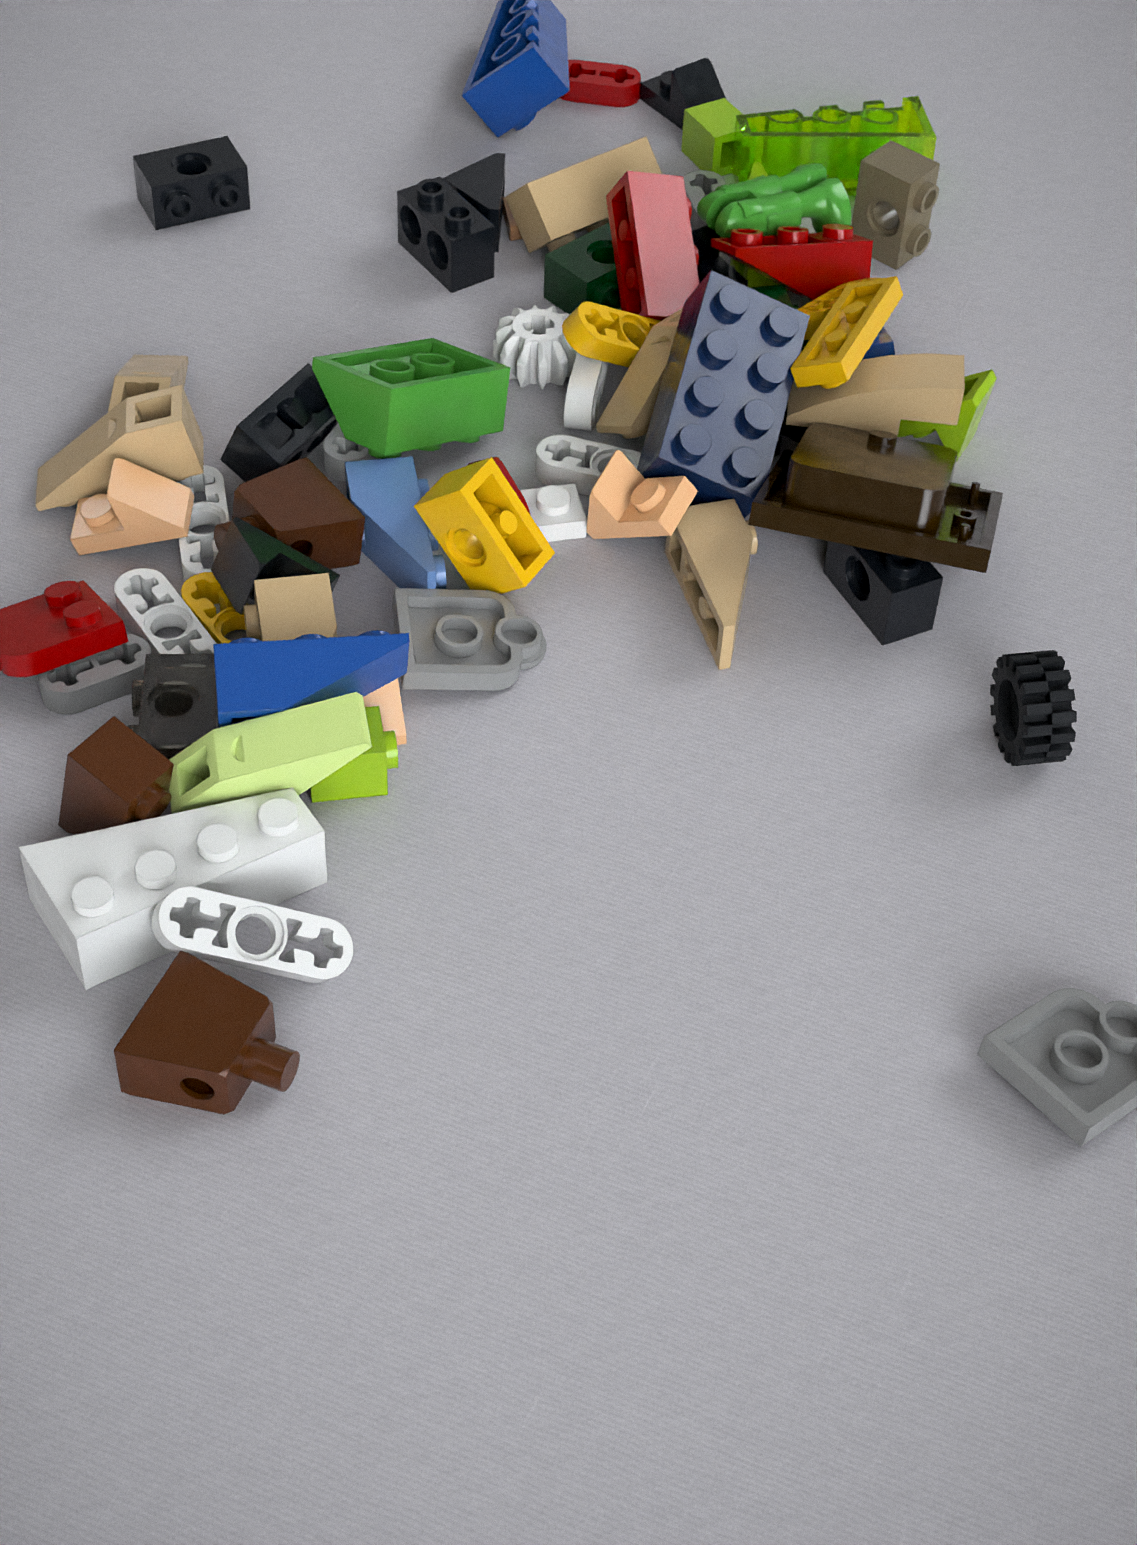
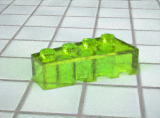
[731,96,937,196]

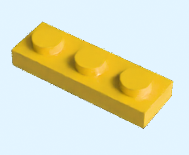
[790,276,903,389]

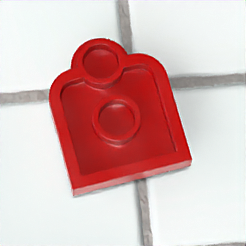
[0,580,129,677]

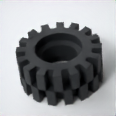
[990,650,1077,766]

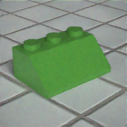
[312,338,510,459]

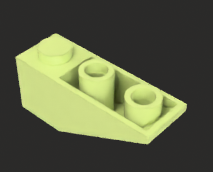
[169,692,372,814]

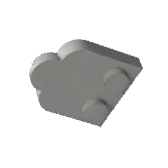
[392,588,547,691]
[977,988,1137,1147]

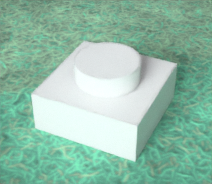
[520,483,587,542]

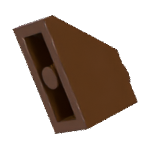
[58,716,174,834]

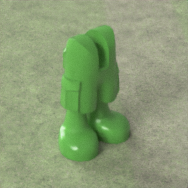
[697,163,851,238]

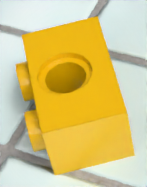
[414,457,555,594]

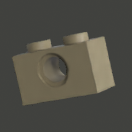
[851,140,940,270]

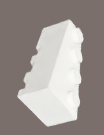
[19,787,328,990]

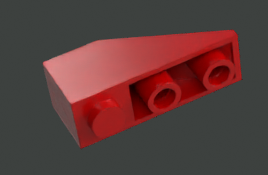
[711,224,873,301]

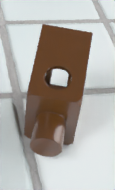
[214,457,365,569]
[114,950,300,1115]

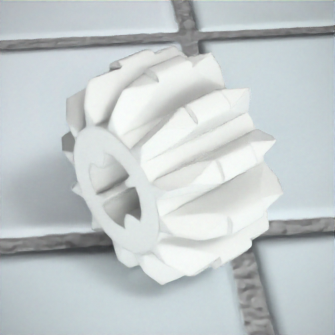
[493,304,577,390]

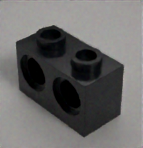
[397,176,495,293]
[220,363,338,482]

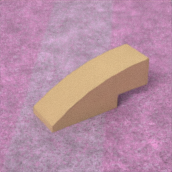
[786,353,965,435]

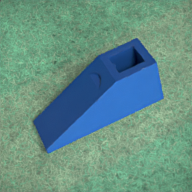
[213,630,410,728]

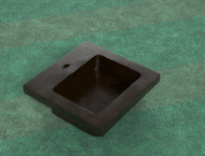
[748,423,1003,573]

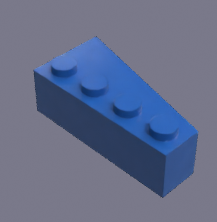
[461,0,570,137]

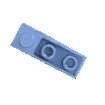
[345,456,447,589]

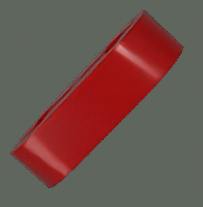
[559,60,641,107]

